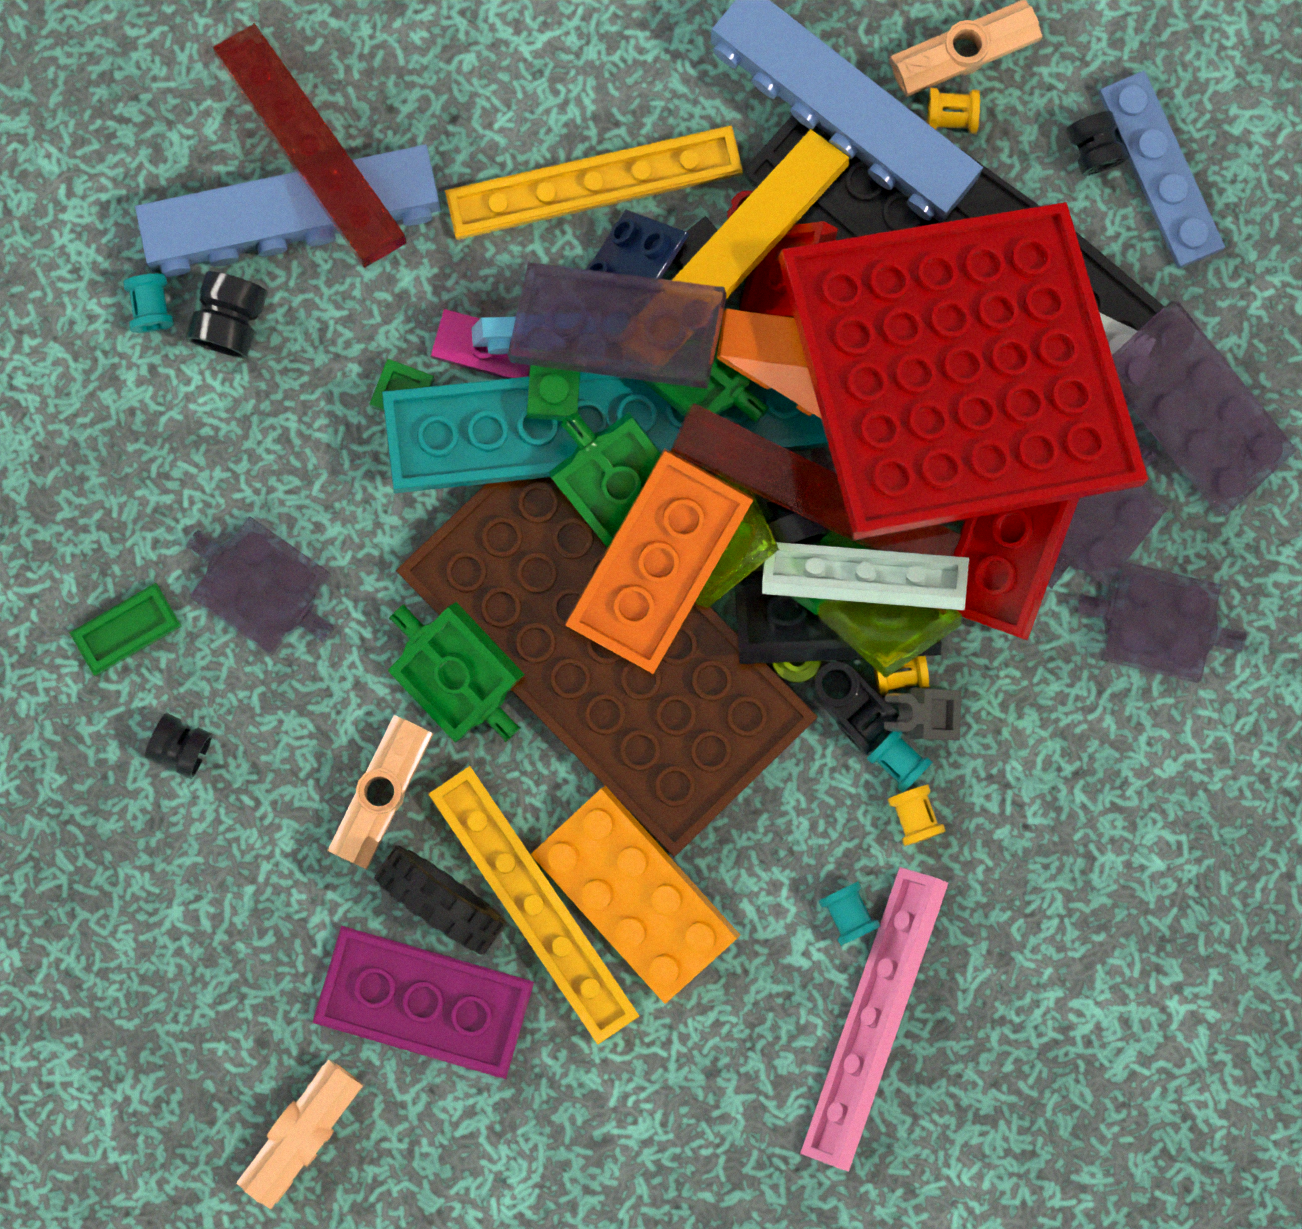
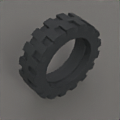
[374,845,506,955]

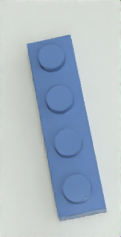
[1098,70,1225,269]

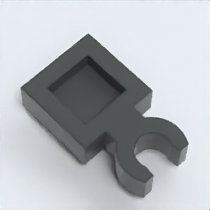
[884,688,962,741]

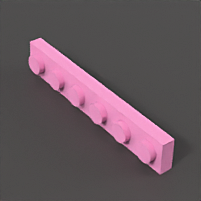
[800,867,948,1172]

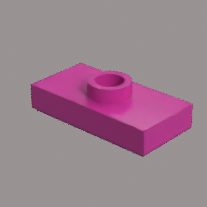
[431,309,537,379]

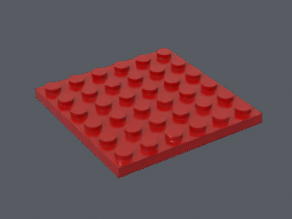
[778,202,1148,540]

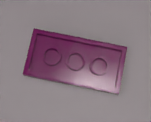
[312,926,535,1079]

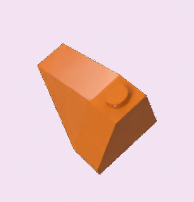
[717,309,821,418]

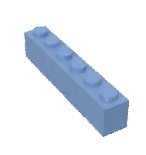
[711,0,983,223]
[135,144,441,277]

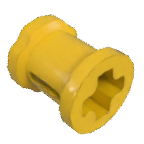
[927,87,980,134]
[872,656,929,696]
[887,784,946,847]

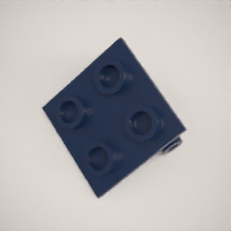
[573,210,689,318]

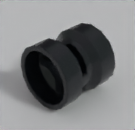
[1066,111,1129,176]
[145,713,212,779]

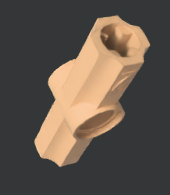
[890,0,1042,98]
[327,715,434,870]
[237,1059,364,1209]

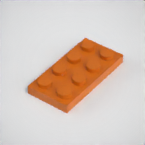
[565,448,753,674]

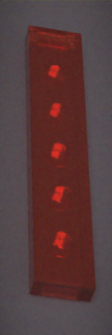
[213,23,407,268]
[670,403,961,556]

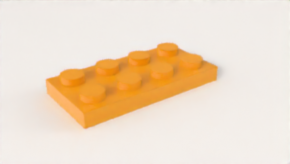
[530,786,741,1004]

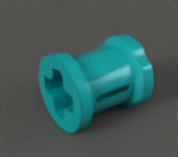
[123,273,174,333]
[866,731,933,793]
[818,881,881,946]

